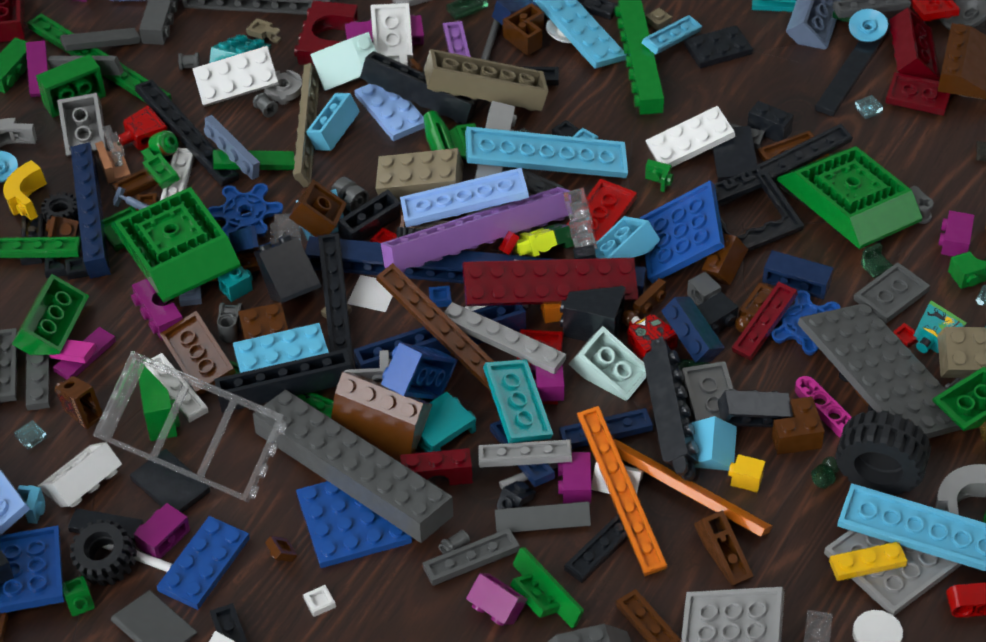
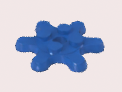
[208,183,283,238]
[771,290,840,355]

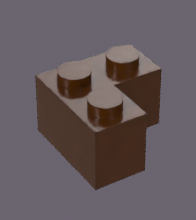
[503,3,544,56]
[701,234,748,285]
[771,396,825,455]

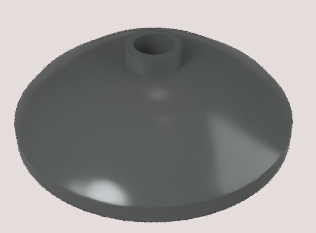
[940,0,986,30]

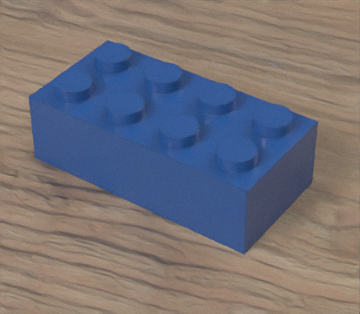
[381,342,458,399]

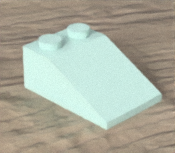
[310,32,376,91]
[569,326,647,401]

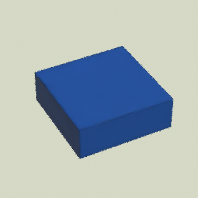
[429,285,452,307]

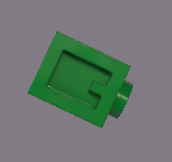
[645,159,674,192]
[63,576,95,616]

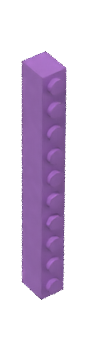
[381,187,573,272]

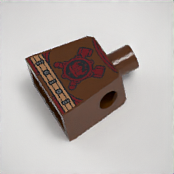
[55,376,104,429]

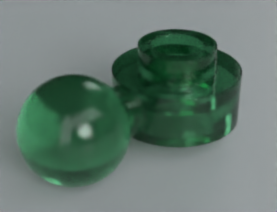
[811,456,840,489]

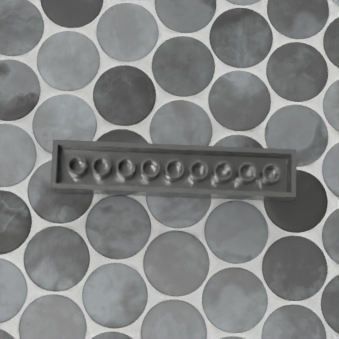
[253,390,453,543]

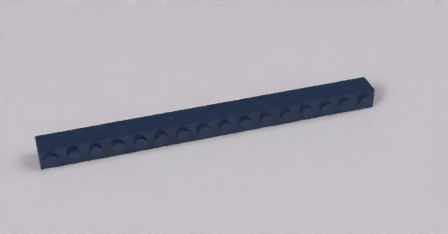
[305,236,646,298]

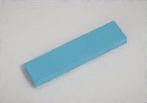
[642,15,703,55]

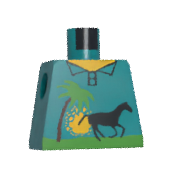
[913,300,967,353]

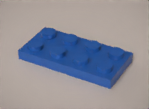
[156,516,250,610]

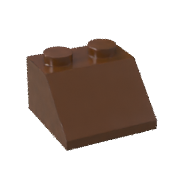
[289,179,347,237]

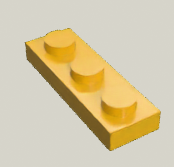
[829,542,907,581]

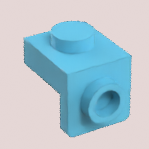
[17,485,45,524]

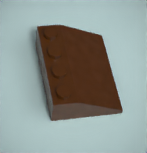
[937,23,986,100]
[331,372,432,463]

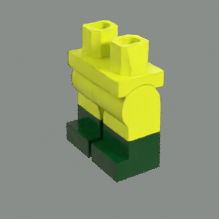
[513,223,574,257]

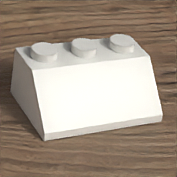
[38,442,122,508]

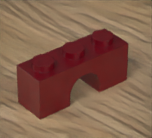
[400,448,472,485]

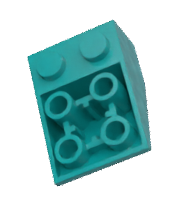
[210,34,271,63]

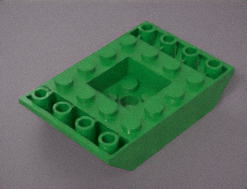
[777,146,922,249]
[111,187,241,303]

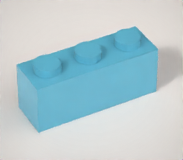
[306,93,360,151]

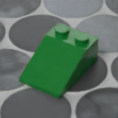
[136,361,180,441]
[932,366,986,431]

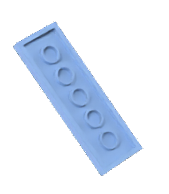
[400,168,529,228]

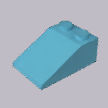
[594,216,660,258]

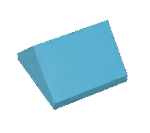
[691,416,737,471]

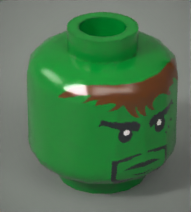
[148,130,178,158]

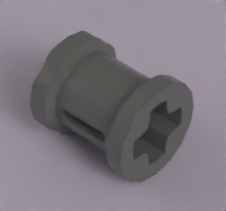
[178,53,200,71]
[253,93,278,118]

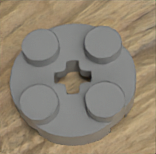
[264,70,302,105]

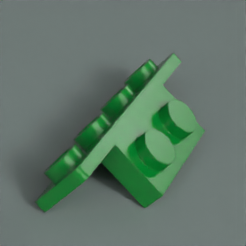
[510,547,584,628]

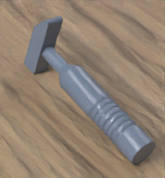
[113,187,149,210]

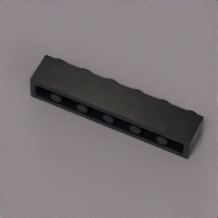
[360,51,478,124]
[214,349,352,413]

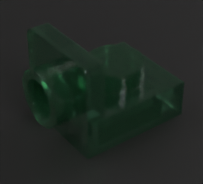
[861,243,893,279]

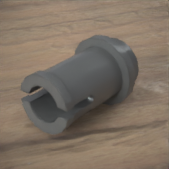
[439,530,470,554]

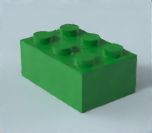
[36,54,106,118]

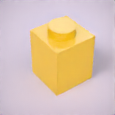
[728,454,765,493]

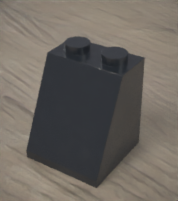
[254,234,322,303]
[560,286,626,342]

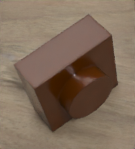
[265,536,298,562]

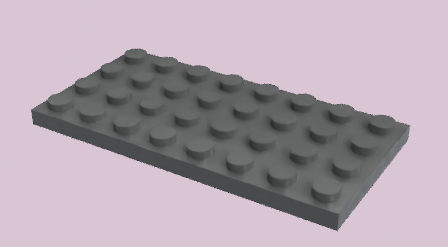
[797,303,962,439]

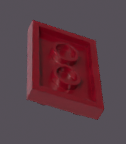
[885,72,951,116]

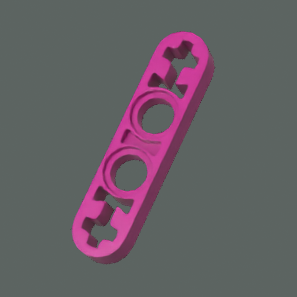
[795,376,852,438]

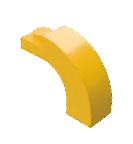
[3,160,47,221]

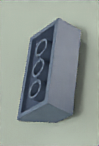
[786,0,840,49]

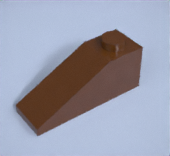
[694,510,753,586]

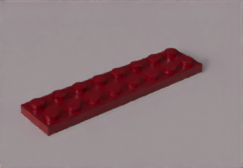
[462,258,638,306]

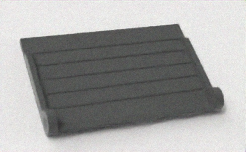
[111,590,197,642]

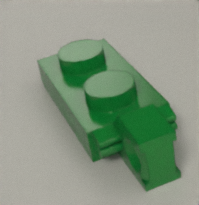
[141,148,180,190]

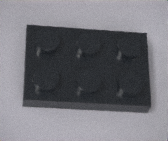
[684,25,753,69]

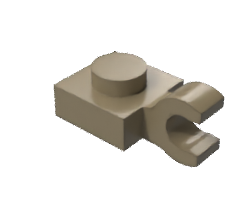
[246,18,282,44]

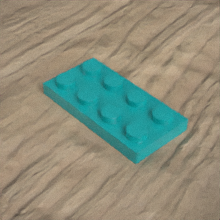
[483,359,553,443]

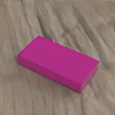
[49,339,97,363]

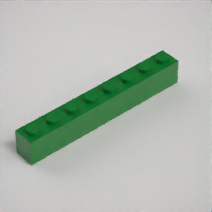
[615,0,664,115]

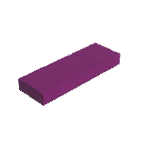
[26,40,48,97]
[53,327,116,380]

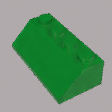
[11,274,89,355]

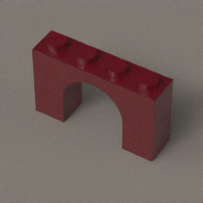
[294,1,359,66]

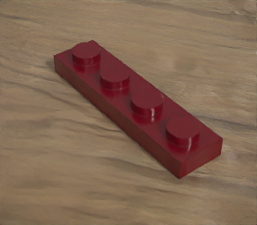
[732,281,798,361]

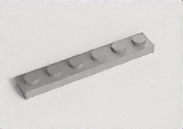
[444,302,566,374]

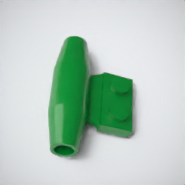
[423,111,476,161]

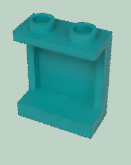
[418,392,476,452]

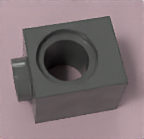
[687,272,721,305]

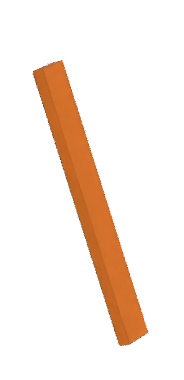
[577,406,667,576]
[613,439,772,536]

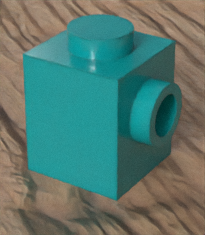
[218,266,253,302]

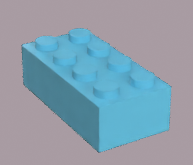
[233,323,329,373]

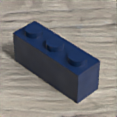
[762,250,834,300]
[661,297,725,363]

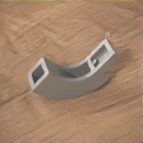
[0,118,37,147]
[935,464,986,515]

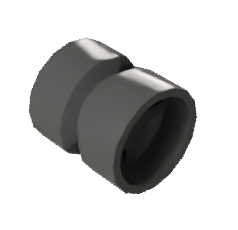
[331,176,369,212]

